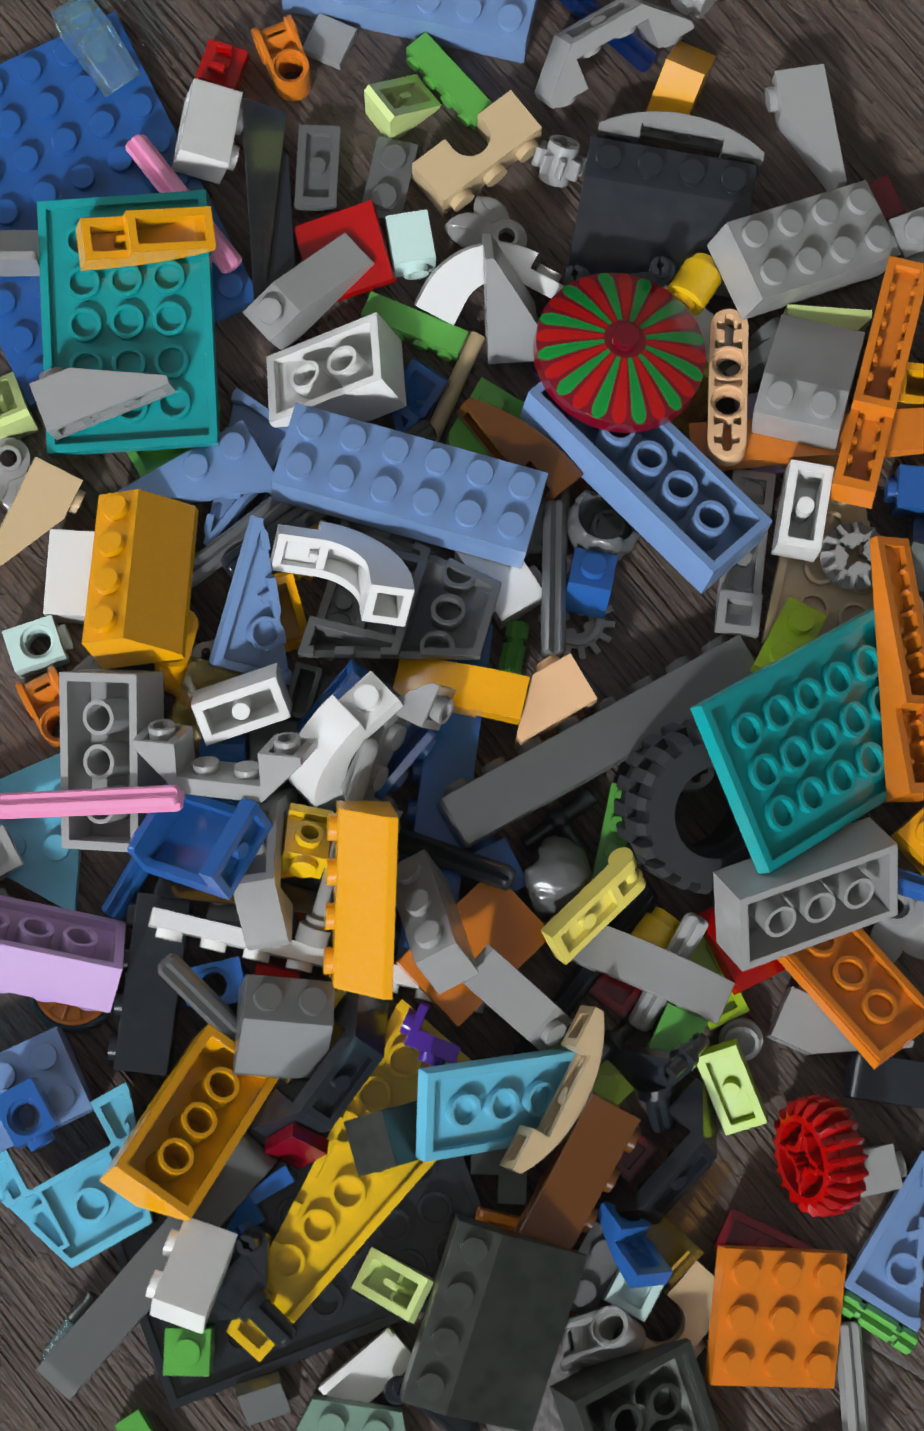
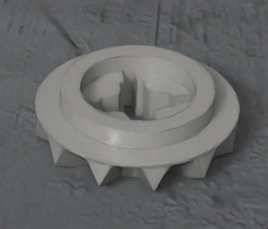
[820,521,880,590]

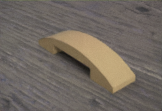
[499,1005,604,1174]

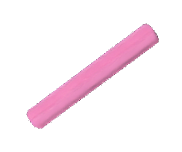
[125,134,242,274]

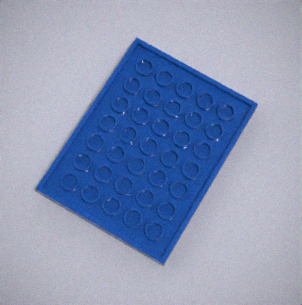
[0,11,254,409]

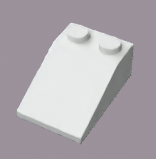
[266,312,406,428]

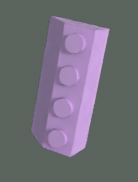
[0,895,126,1013]

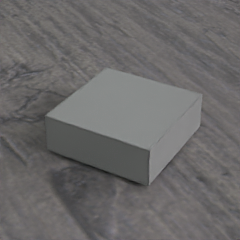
[303,13,357,70]

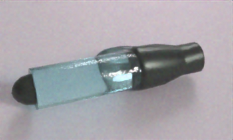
[40,1291,99,1364]

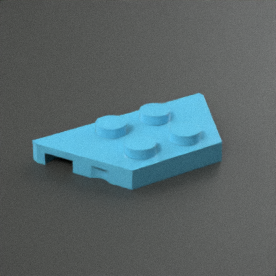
[0,753,81,911]

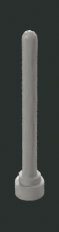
[295,738,379,949]

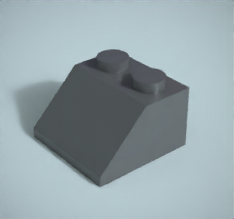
[233,974,335,1081]

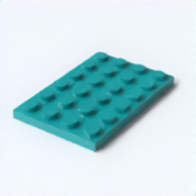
[37,190,220,457]
[690,608,887,874]

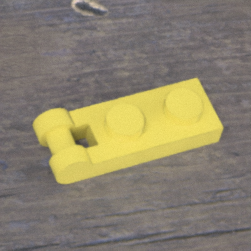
[541,847,646,965]

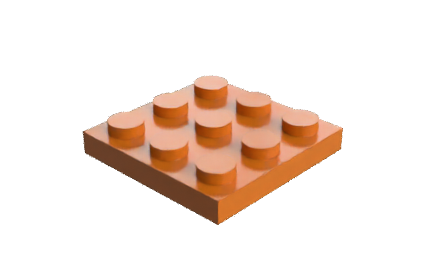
[704,1245,847,1389]

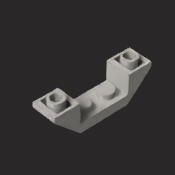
[534,0,694,109]
[341,683,456,834]
[132,719,318,803]
[233,788,298,951]

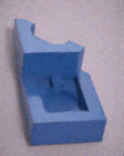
[392,358,451,432]
[227,1165,296,1237]
[598,1202,673,1289]

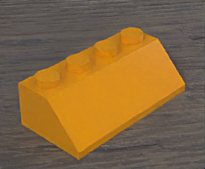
[82,489,199,669]
[323,801,398,1000]
[100,1024,279,1221]

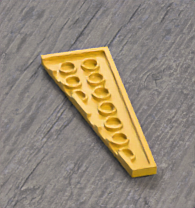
[226,999,471,1362]

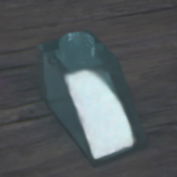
[51,0,140,97]

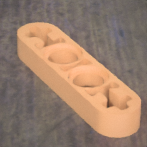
[707,309,749,467]

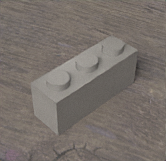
[396,849,479,994]

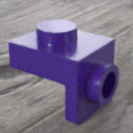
[399,1001,461,1066]

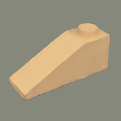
[0,457,86,566]

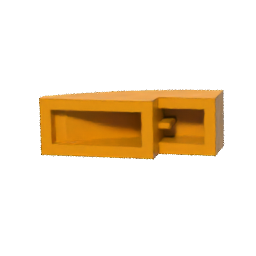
[76,206,217,271]
[393,659,530,725]

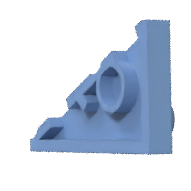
[203,388,288,547]
[117,420,274,503]
[208,515,292,685]
[844,1151,924,1332]

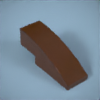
[456,398,584,501]

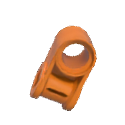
[251,15,312,102]
[14,664,60,751]

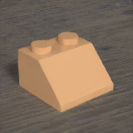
[514,653,598,755]

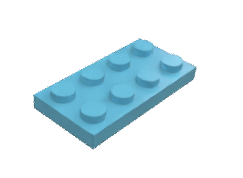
[416,1047,575,1162]

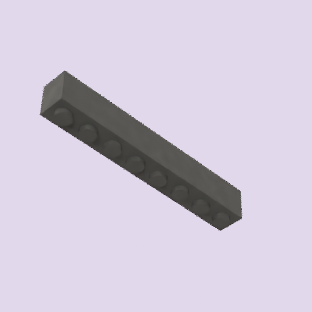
[436,635,755,850]

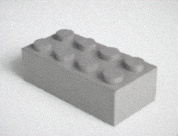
[707,180,902,320]
[59,669,165,852]
[713,817,898,972]

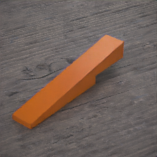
[829,256,924,509]
[689,407,924,471]
[869,536,924,803]

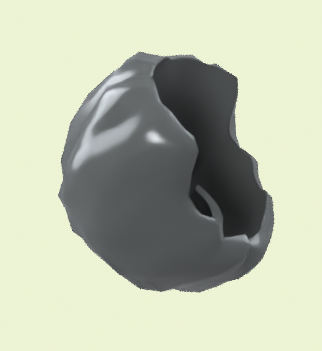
[567,490,640,562]
[523,836,592,917]

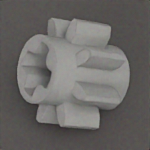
[531,135,587,187]

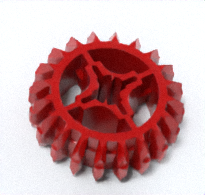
[772,1094,869,1217]

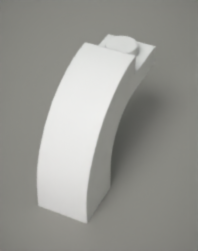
[414,242,565,325]
[270,521,415,627]
[288,671,403,811]

